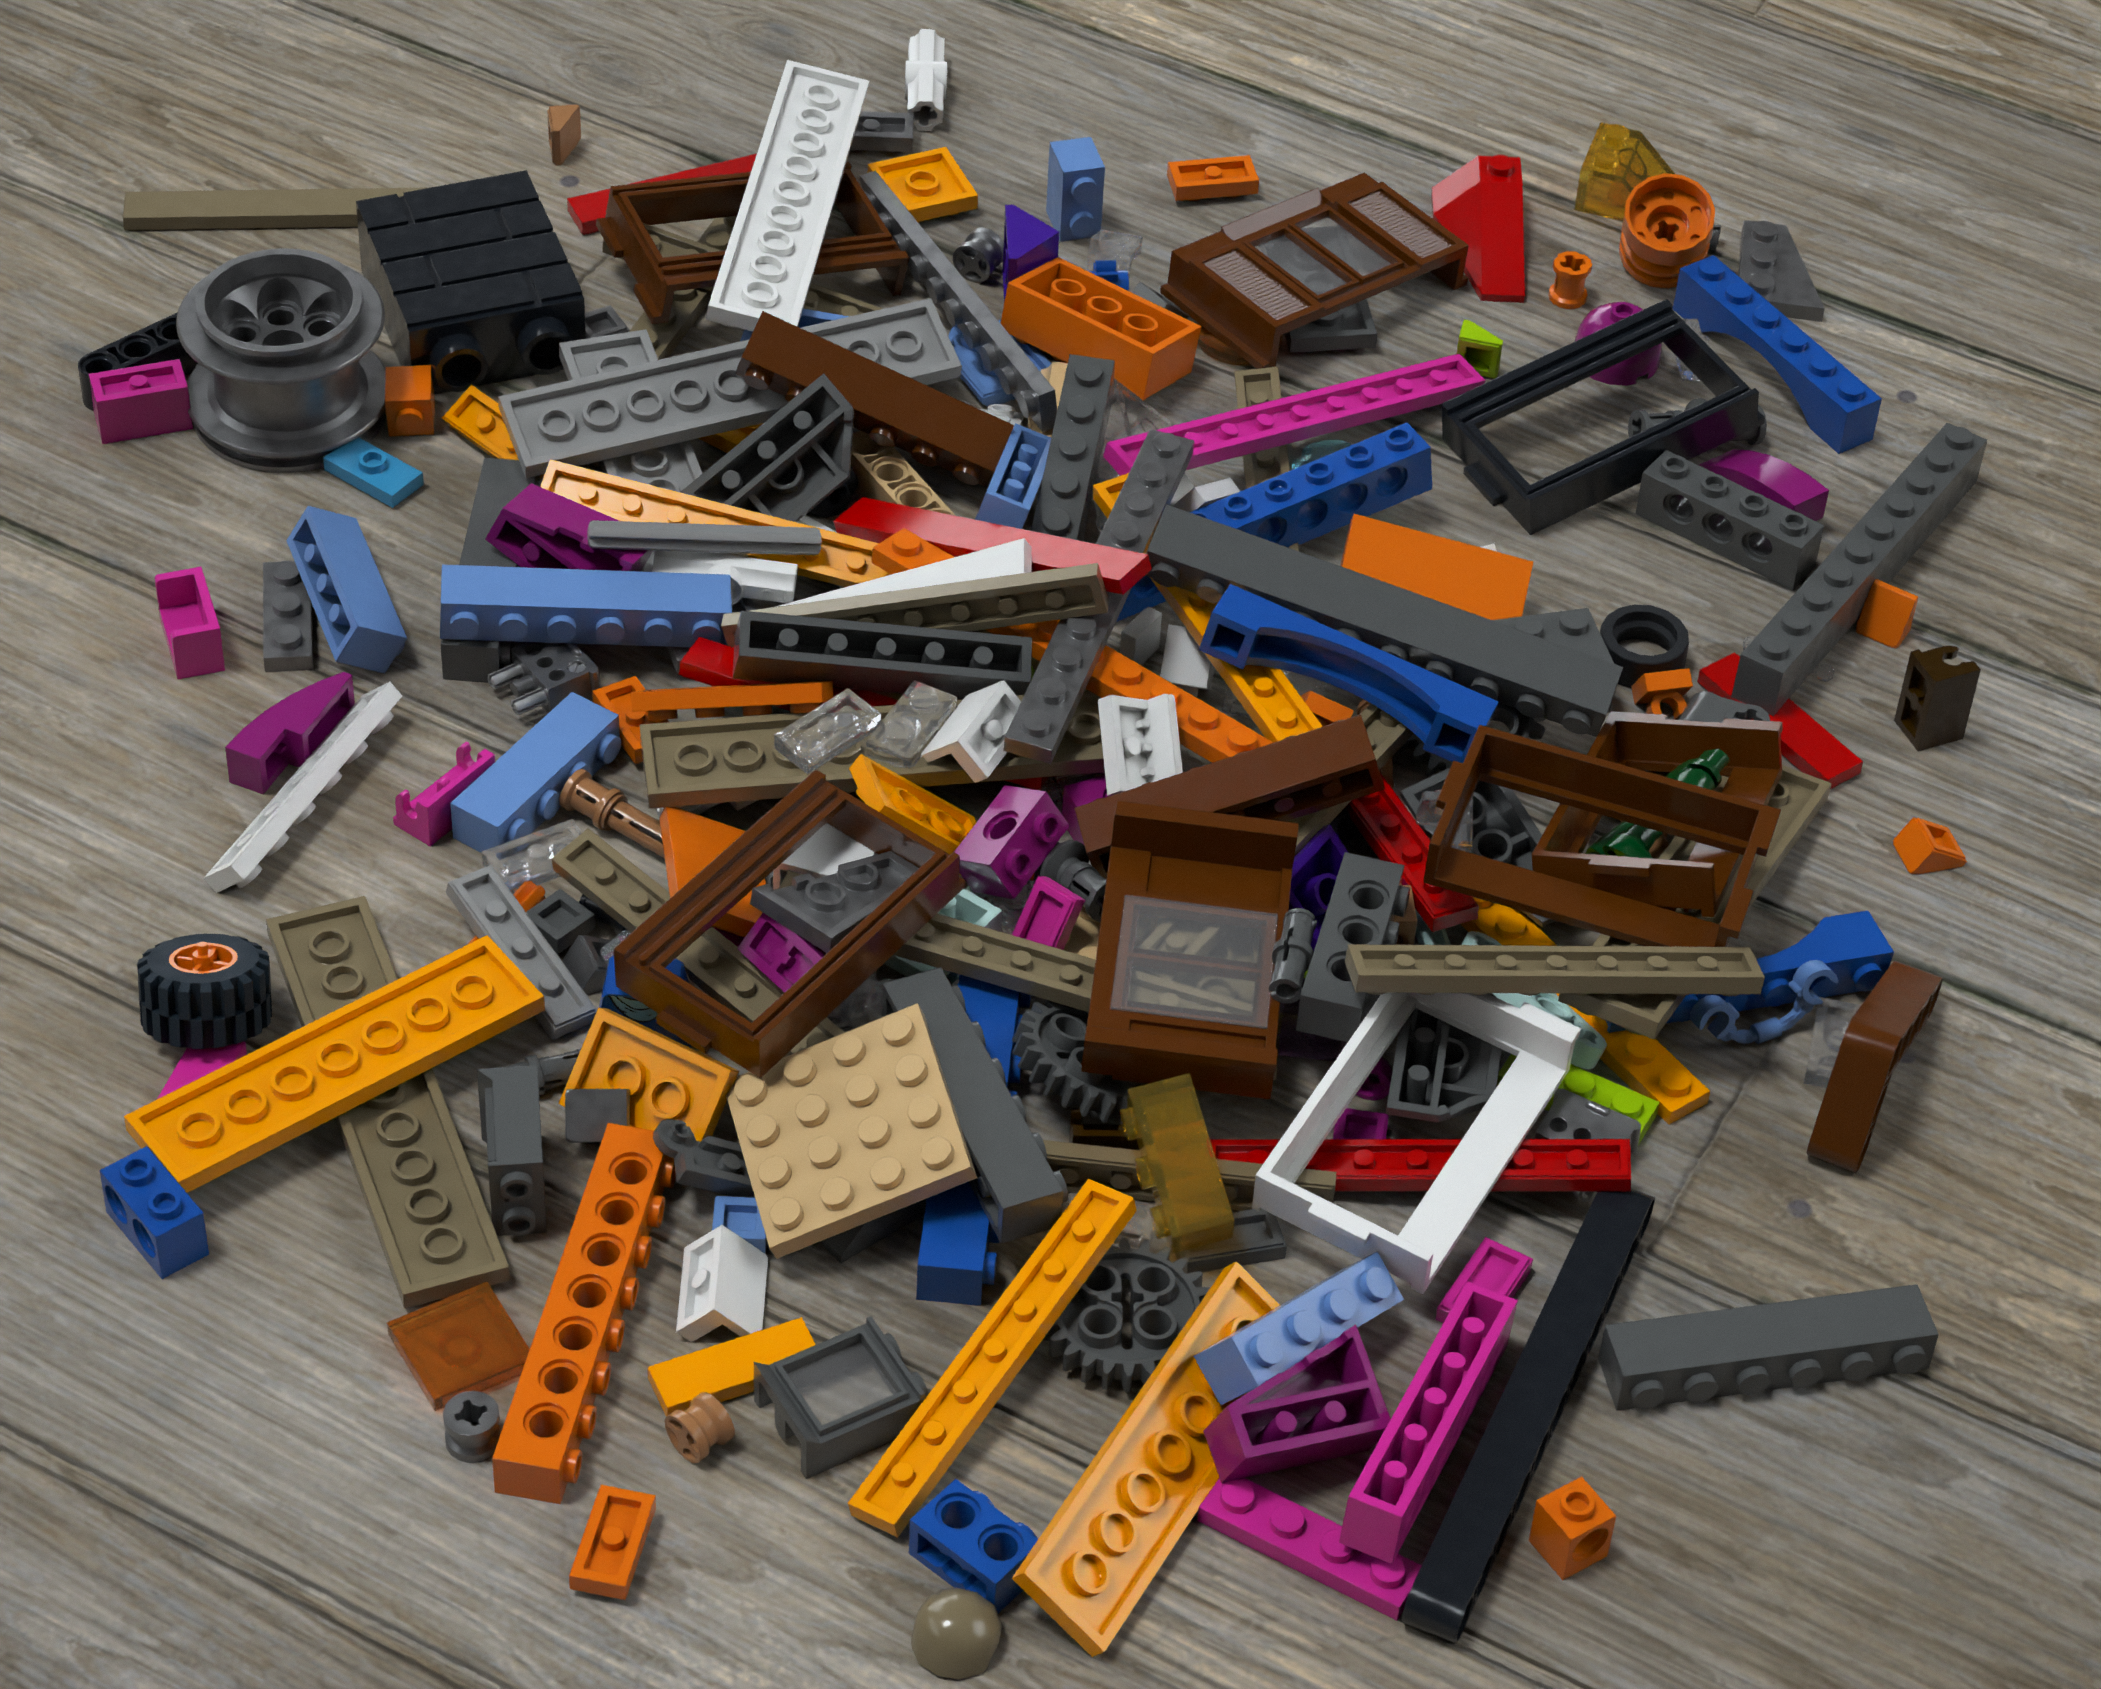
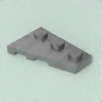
[1738,220,1825,322]
[750,851,919,953]

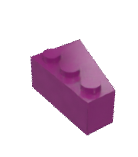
[485,483,653,571]
[1203,1324,1391,1483]

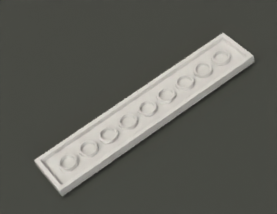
[706,60,869,332]

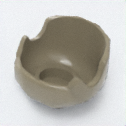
[911,1587,1002,1679]

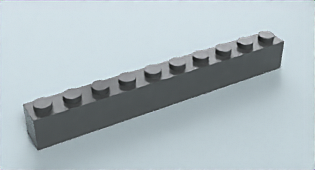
[1731,422,1988,716]
[1146,504,1623,737]

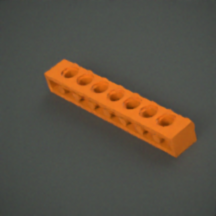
[492,1123,676,1504]

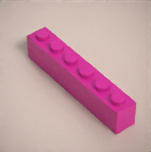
[1339,1281,1518,1564]

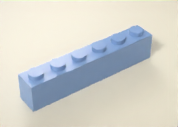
[440,565,732,647]

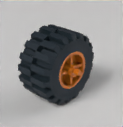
[137,934,272,1049]

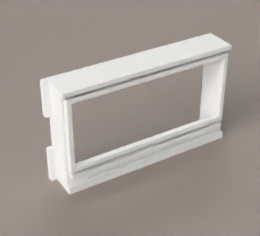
[1252,993,1581,1294]

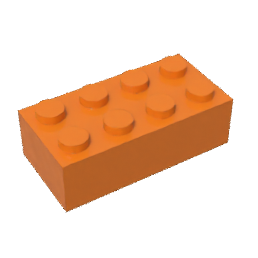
[1001,257,1201,400]

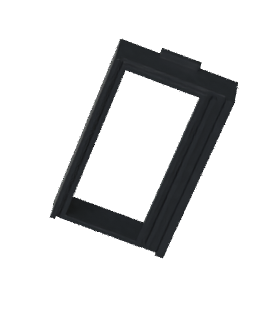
[1442,299,1765,535]

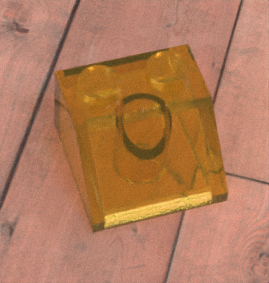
[1574,122,1675,221]

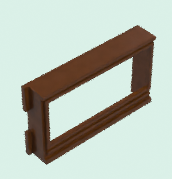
[596,162,910,324]
[1531,711,1783,917]
[1423,725,1781,947]
[614,770,965,1079]

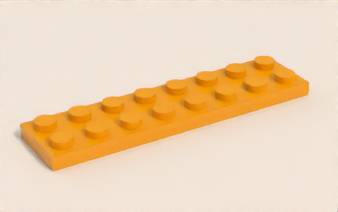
[124,935,545,1193]
[1012,1261,1280,1657]

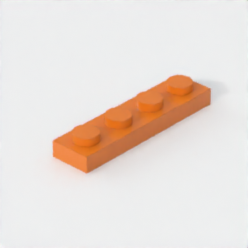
[631,681,834,720]

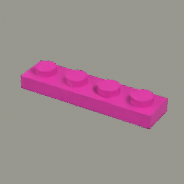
[1197,1478,1422,1621]

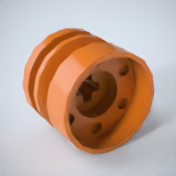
[1619,173,1715,289]

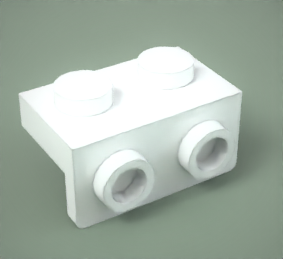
[1098,694,1183,796]

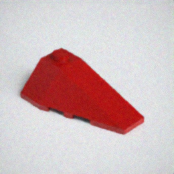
[1431,155,1525,303]

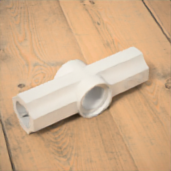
[905,29,947,131]
[652,551,798,605]

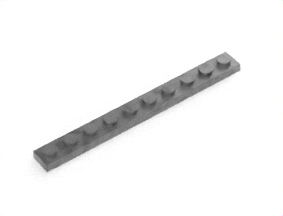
[860,171,1057,432]
[1003,429,1194,764]

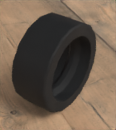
[1600,604,1689,689]

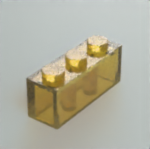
[1120,1073,1235,1254]

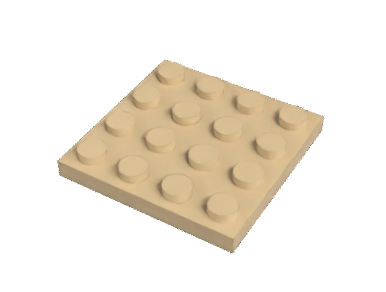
[726,1003,977,1259]

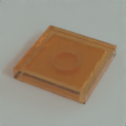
[387,1282,530,1411]

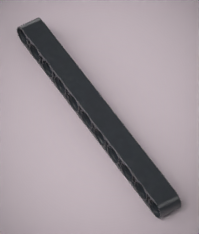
[1402,1189,1655,1643]

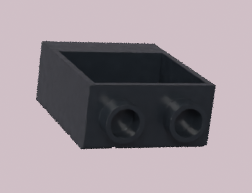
[356,170,586,395]

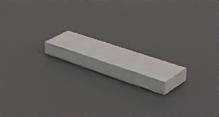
[446,865,597,1040]

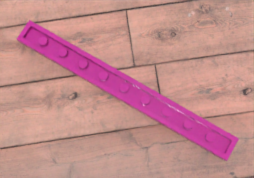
[1103,354,1485,476]

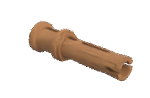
[559,769,665,859]

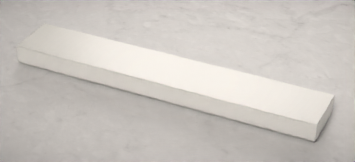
[771,538,1032,608]

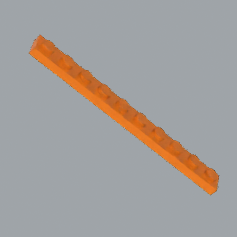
[872,528,1274,763]

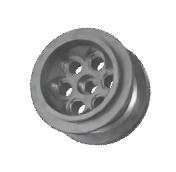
[176,248,386,473]

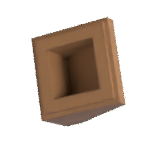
[547,104,581,166]

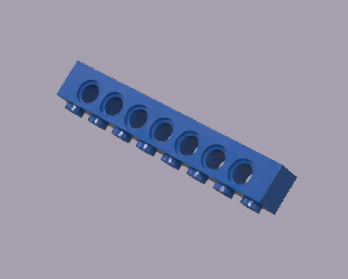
[1116,422,1432,622]

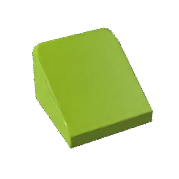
[1457,319,1503,379]

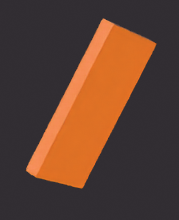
[1340,514,1533,620]
[659,807,766,938]

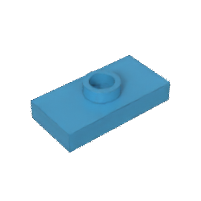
[323,437,424,508]

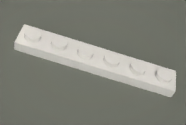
[203,682,402,893]

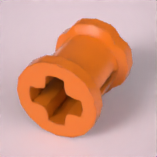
[1548,251,1592,309]

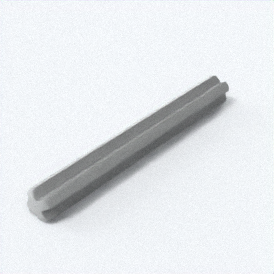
[587,520,822,556]

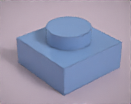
[712,1196,767,1253]

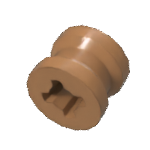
[665,1392,735,1463]

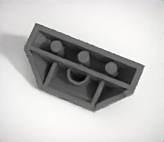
[681,373,854,522]
[1386,1008,1502,1122]

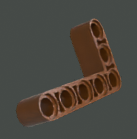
[1806,961,1943,1173]

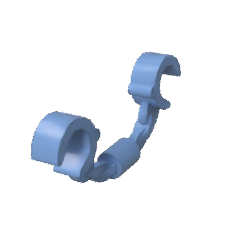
[1690,960,1838,1044]

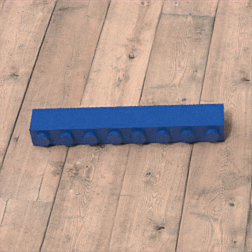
[916,975,1031,1306]

